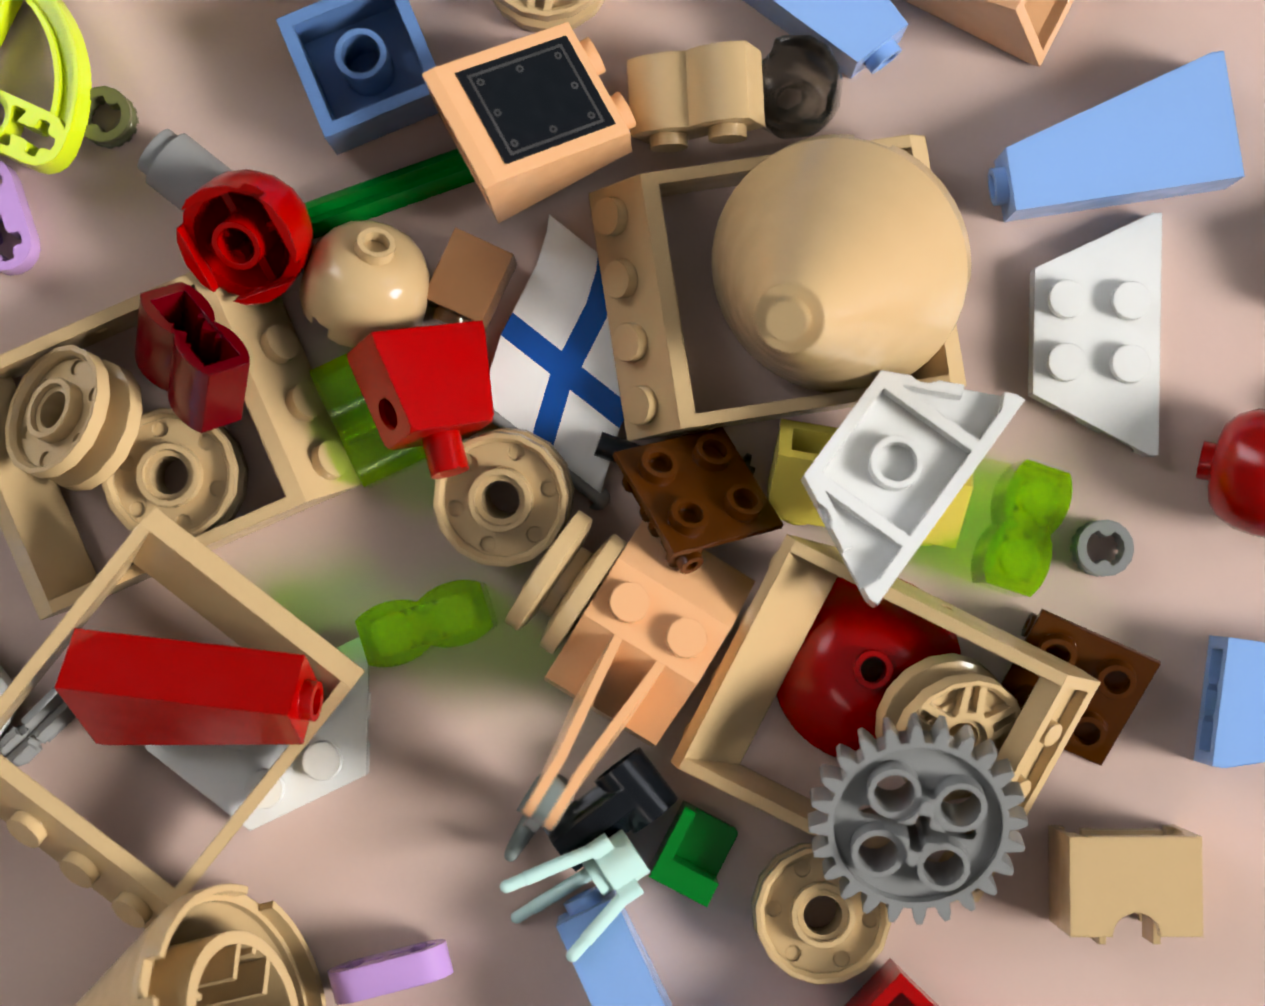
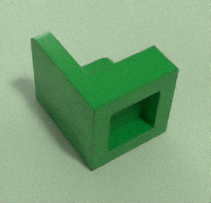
[648,800,738,907]

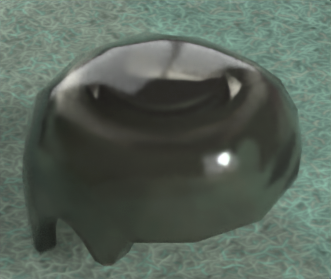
[762,35,843,140]

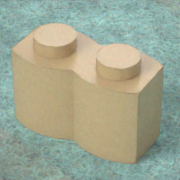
[627,40,765,152]

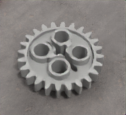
[808,713,1028,925]

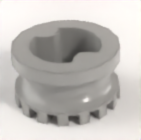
[1070,519,1134,577]

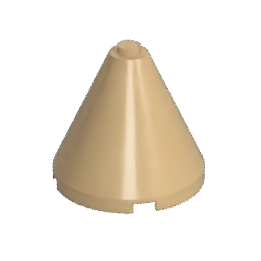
[711,134,972,393]
[74,883,327,1006]

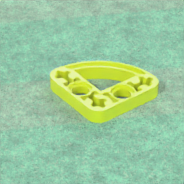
[0,0,92,175]

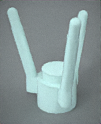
[500,829,651,962]

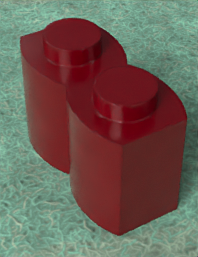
[135,282,250,433]

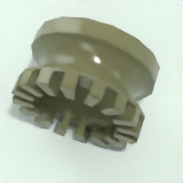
[84,86,139,149]

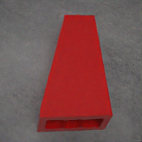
[54,628,323,745]

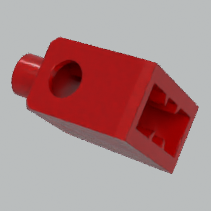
[347,320,494,479]

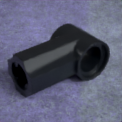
[543,747,678,872]

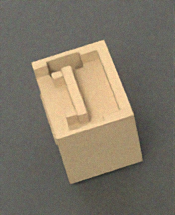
[1048,825,1204,945]

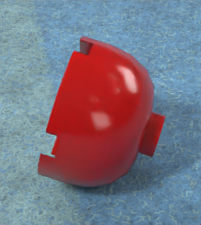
[177,169,313,305]
[1196,409,1265,538]

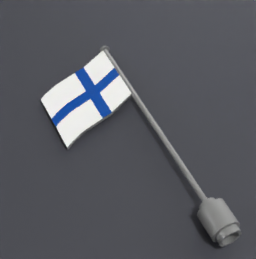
[137,129,624,510]

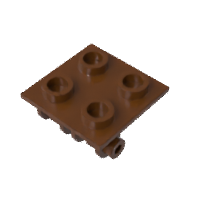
[613,427,784,574]
[1001,609,1161,766]

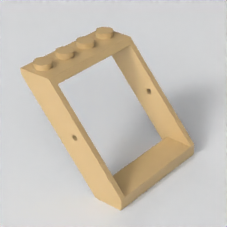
[588,134,967,441]
[0,272,362,621]
[0,507,365,929]
[670,534,1101,902]

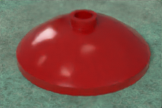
[776,577,961,758]

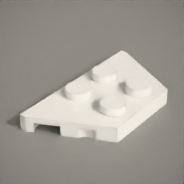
[1028,213,1162,457]
[801,370,1025,608]
[144,634,372,831]

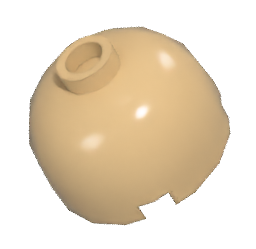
[299,220,431,348]

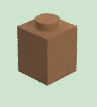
[427,227,517,332]

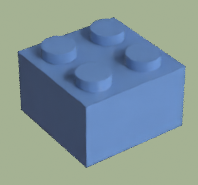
[276,0,438,155]

